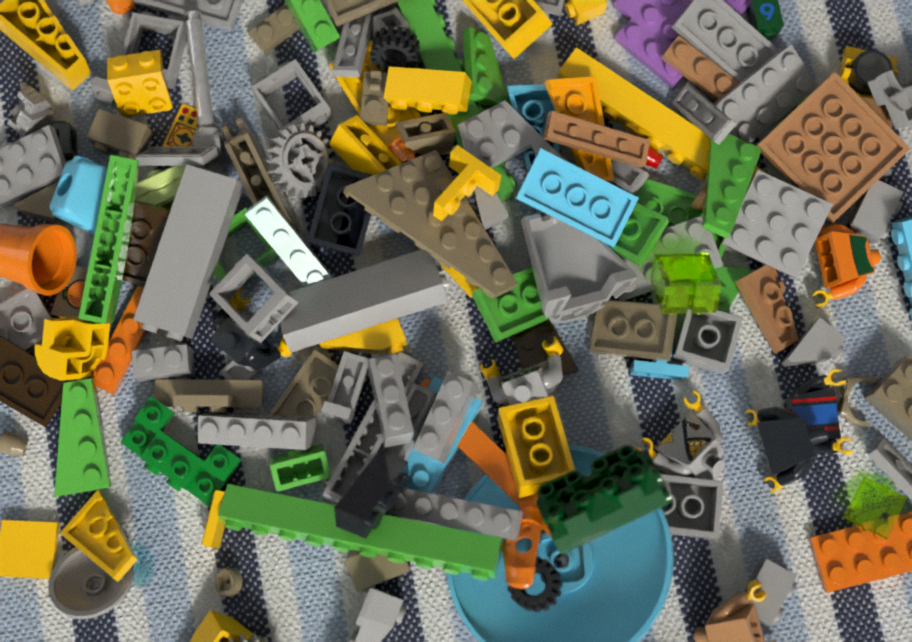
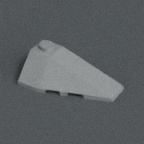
[349,587,407,642]

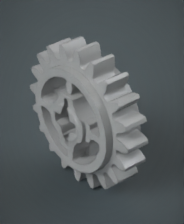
[266,123,335,198]

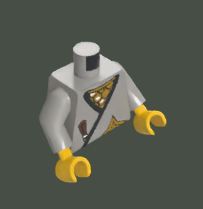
[636,390,725,479]

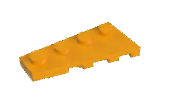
[544,76,614,183]

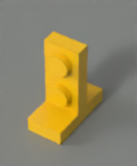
[433,145,501,221]

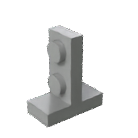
[321,351,369,426]

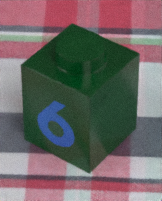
[746,0,784,40]

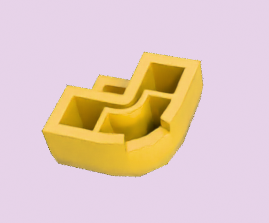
[35,316,110,381]

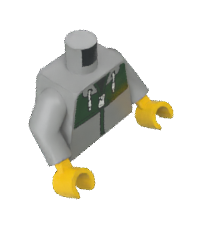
[480,337,563,405]

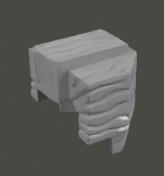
[7,82,54,137]

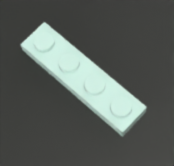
[245,195,334,287]

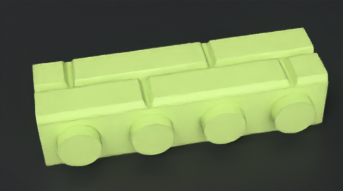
[135,166,195,209]

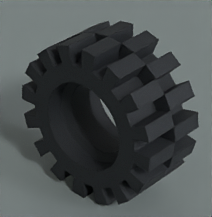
[370,26,420,73]
[507,556,563,612]

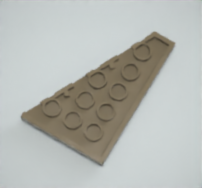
[343,150,518,299]

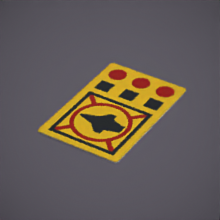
[163,104,199,146]

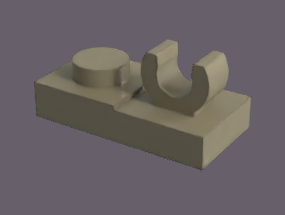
[360,71,389,126]

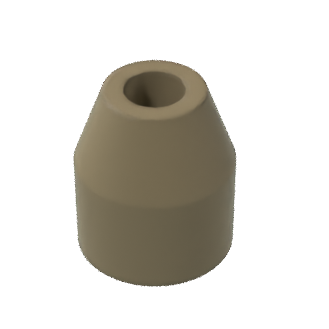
[0,430,28,456]

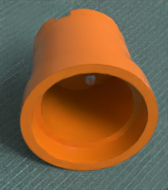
[0,223,77,296]

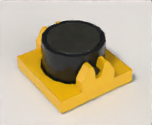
[839,46,899,98]

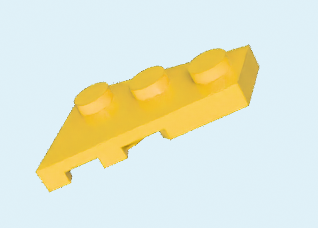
[60,490,137,582]

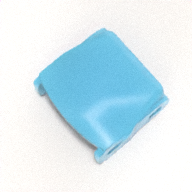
[49,156,108,235]

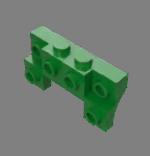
[120,396,241,506]

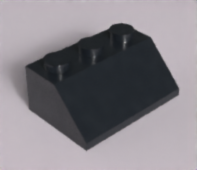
[307,163,373,256]

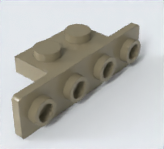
[154,379,264,413]

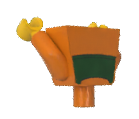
[811,224,881,308]

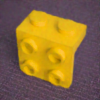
[107,50,172,117]

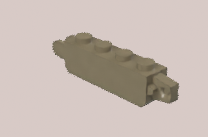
[221,115,300,231]

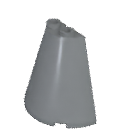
[521,213,638,323]

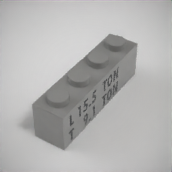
[198,412,316,450]

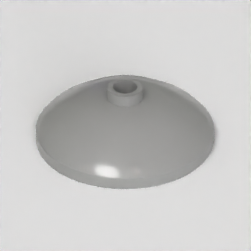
[48,547,134,619]

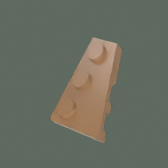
[735,265,799,353]

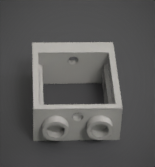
[122,12,188,89]
[251,59,333,130]
[209,254,299,343]

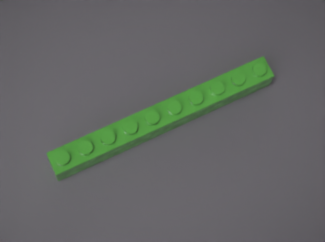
[394,0,516,203]
[218,484,502,581]

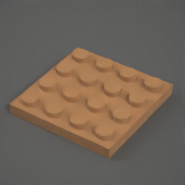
[757,72,911,224]

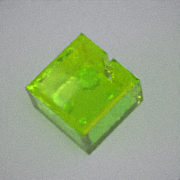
[650,253,722,315]

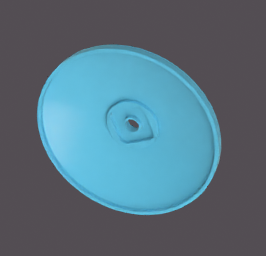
[447,445,674,642]

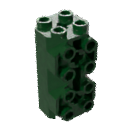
[536,445,673,555]

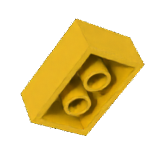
[498,396,576,498]

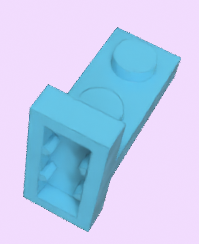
[630,345,689,381]

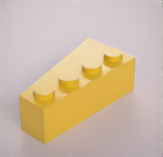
[0,0,91,91]

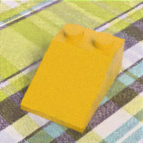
[462,0,553,59]

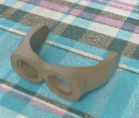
[837,376,878,428]

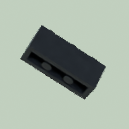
[334,451,411,539]

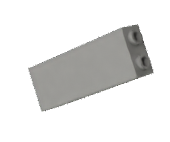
[133,164,244,341]
[280,249,450,352]

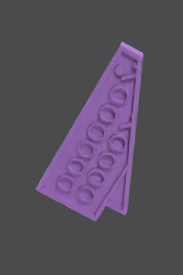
[613,0,752,89]

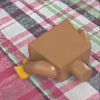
[694,580,775,642]

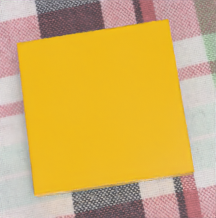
[0,520,60,579]

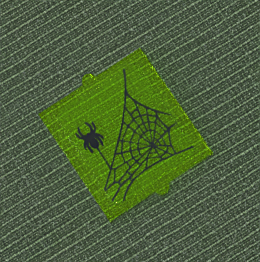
[843,477,908,539]

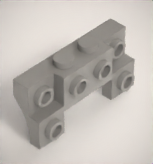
[867,70,912,129]

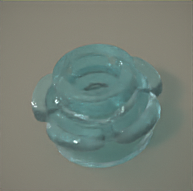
[132,563,155,589]

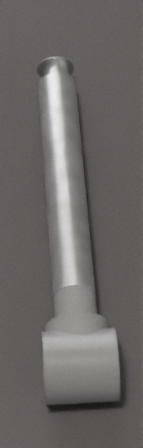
[185,10,225,158]

